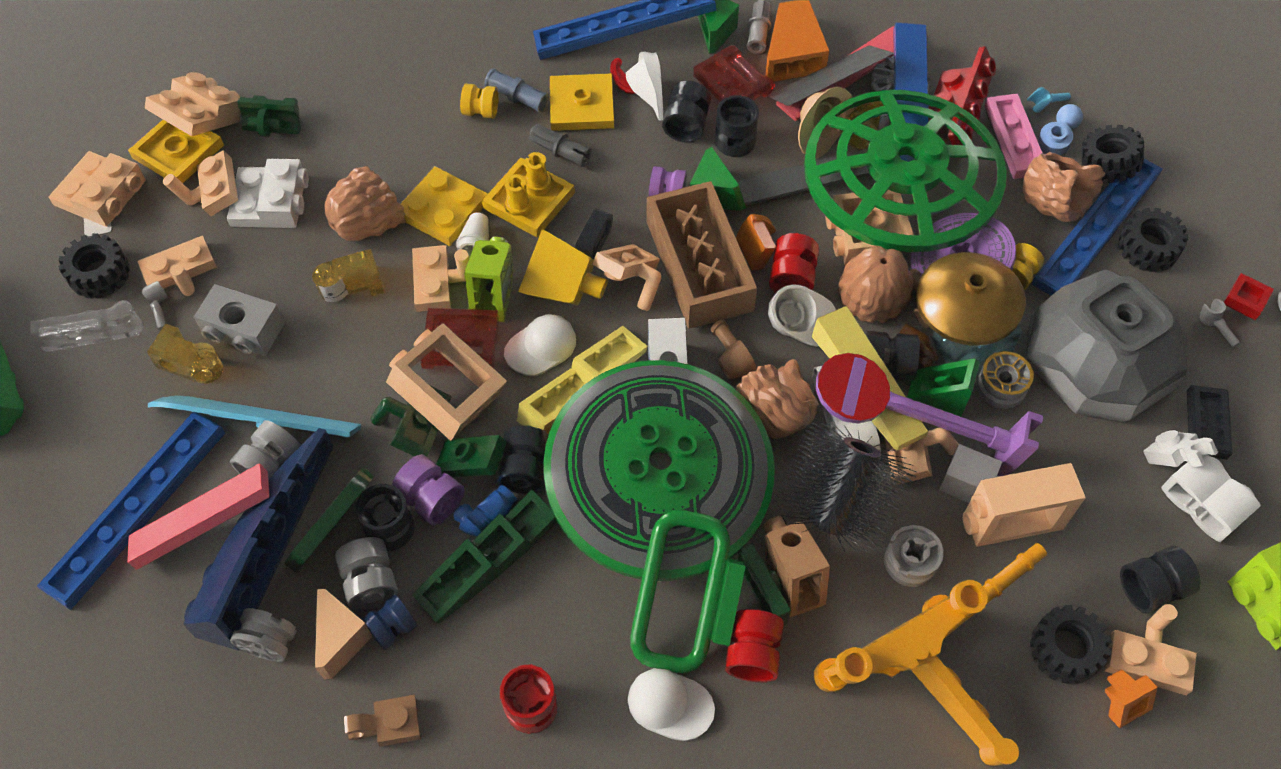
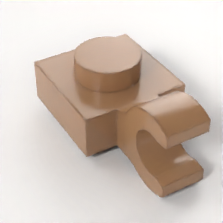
[344,695,421,747]

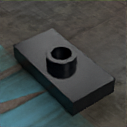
[1186,385,1232,460]

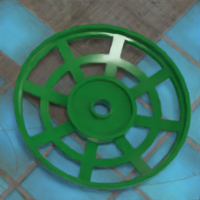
[804,90,1007,252]

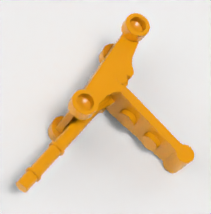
[814,543,1047,766]

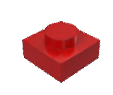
[1224,273,1274,321]

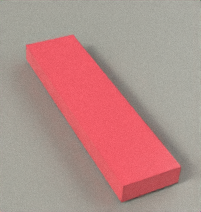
[127,463,270,570]

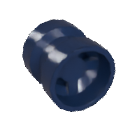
[361,594,418,651]

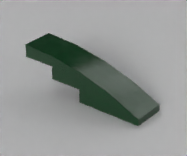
[412,490,557,623]

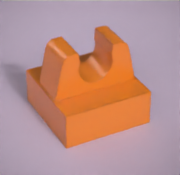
[1105,669,1158,728]

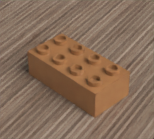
[647,181,757,329]

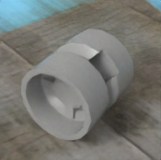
[230,420,301,480]
[335,537,399,610]

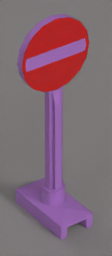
[816,353,1043,476]

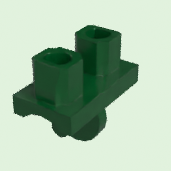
[237,95,301,137]

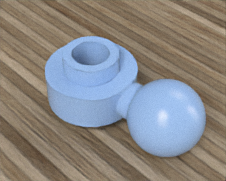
[1038,104,1083,155]

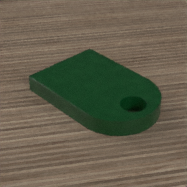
[284,467,375,573]

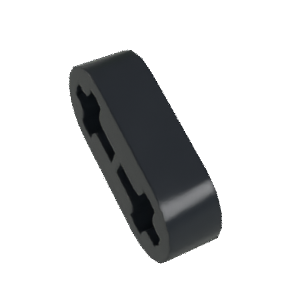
[574,209,613,259]

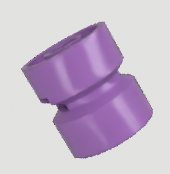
[392,454,465,526]

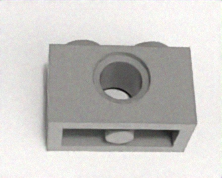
[193,284,285,356]

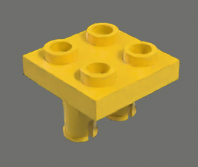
[482,152,575,237]

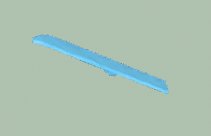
[148,396,361,437]

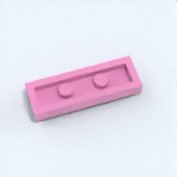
[984,93,1042,179]

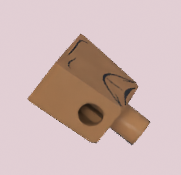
[763,516,830,618]

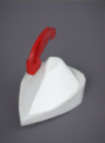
[610,52,663,121]

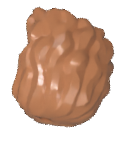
[1022,152,1105,222]
[324,166,406,241]
[837,246,914,323]
[736,359,819,439]

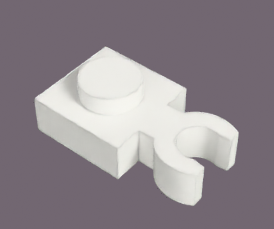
[1143,430,1218,467]

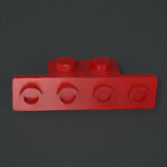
[928,46,996,145]

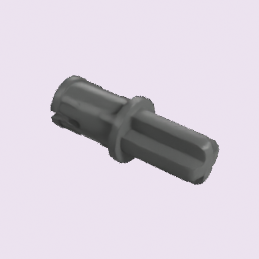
[529,124,592,167]

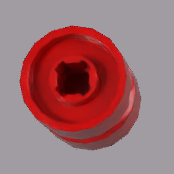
[769,233,819,293]
[725,609,784,682]
[500,664,557,734]

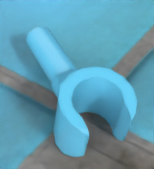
[1027,87,1071,113]

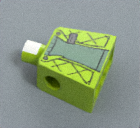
[465,237,513,322]

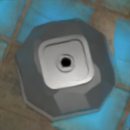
[1027,269,1187,422]

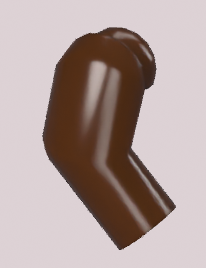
[900,323,939,368]

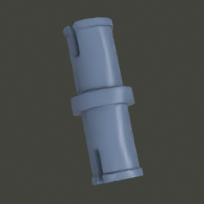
[484,68,549,112]

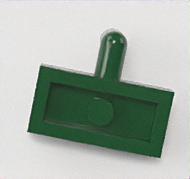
[370,386,452,457]

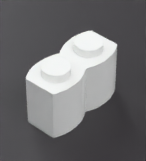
[1161,454,1261,542]

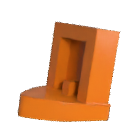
[736,214,776,270]

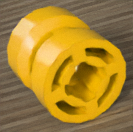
[460,83,499,119]
[1012,243,1044,290]

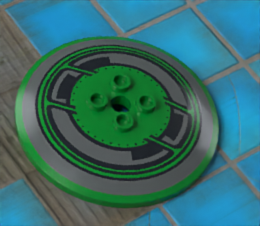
[544,360,775,581]

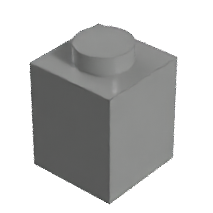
[939,444,1002,503]

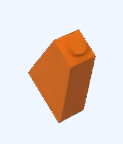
[765,0,829,83]

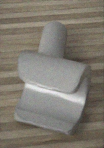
[142,281,168,330]
[1200,299,1240,347]

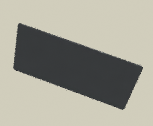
[768,45,894,106]

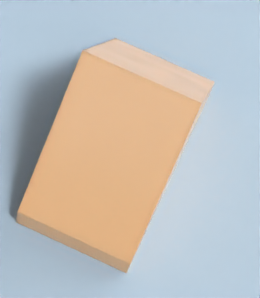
[315,589,373,680]

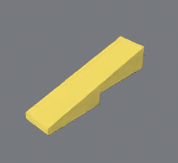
[812,306,928,452]
[517,326,648,434]

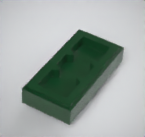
[436,435,507,477]
[738,543,791,625]

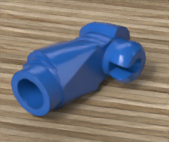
[454,485,518,536]

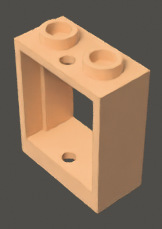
[386,323,507,441]
[963,463,1086,547]

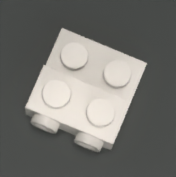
[227,159,309,228]

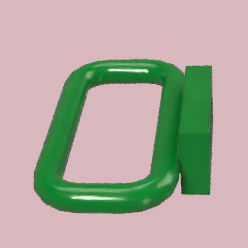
[630,510,746,673]

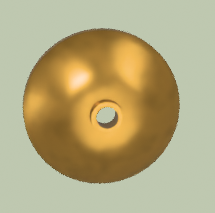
[916,252,1026,346]

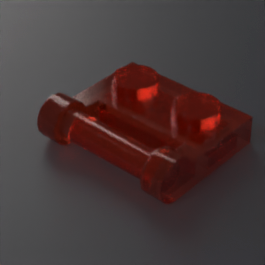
[693,45,776,102]
[421,308,499,369]

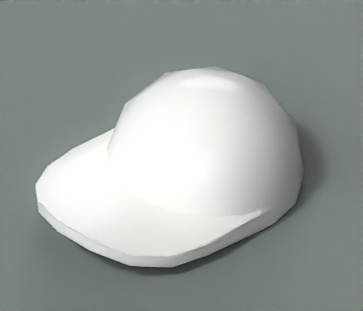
[768,284,836,347]
[504,314,576,376]
[628,668,715,741]

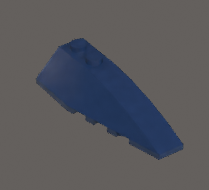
[183,428,334,651]

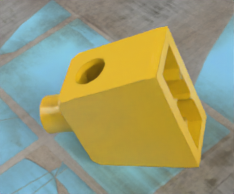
[518,230,608,305]

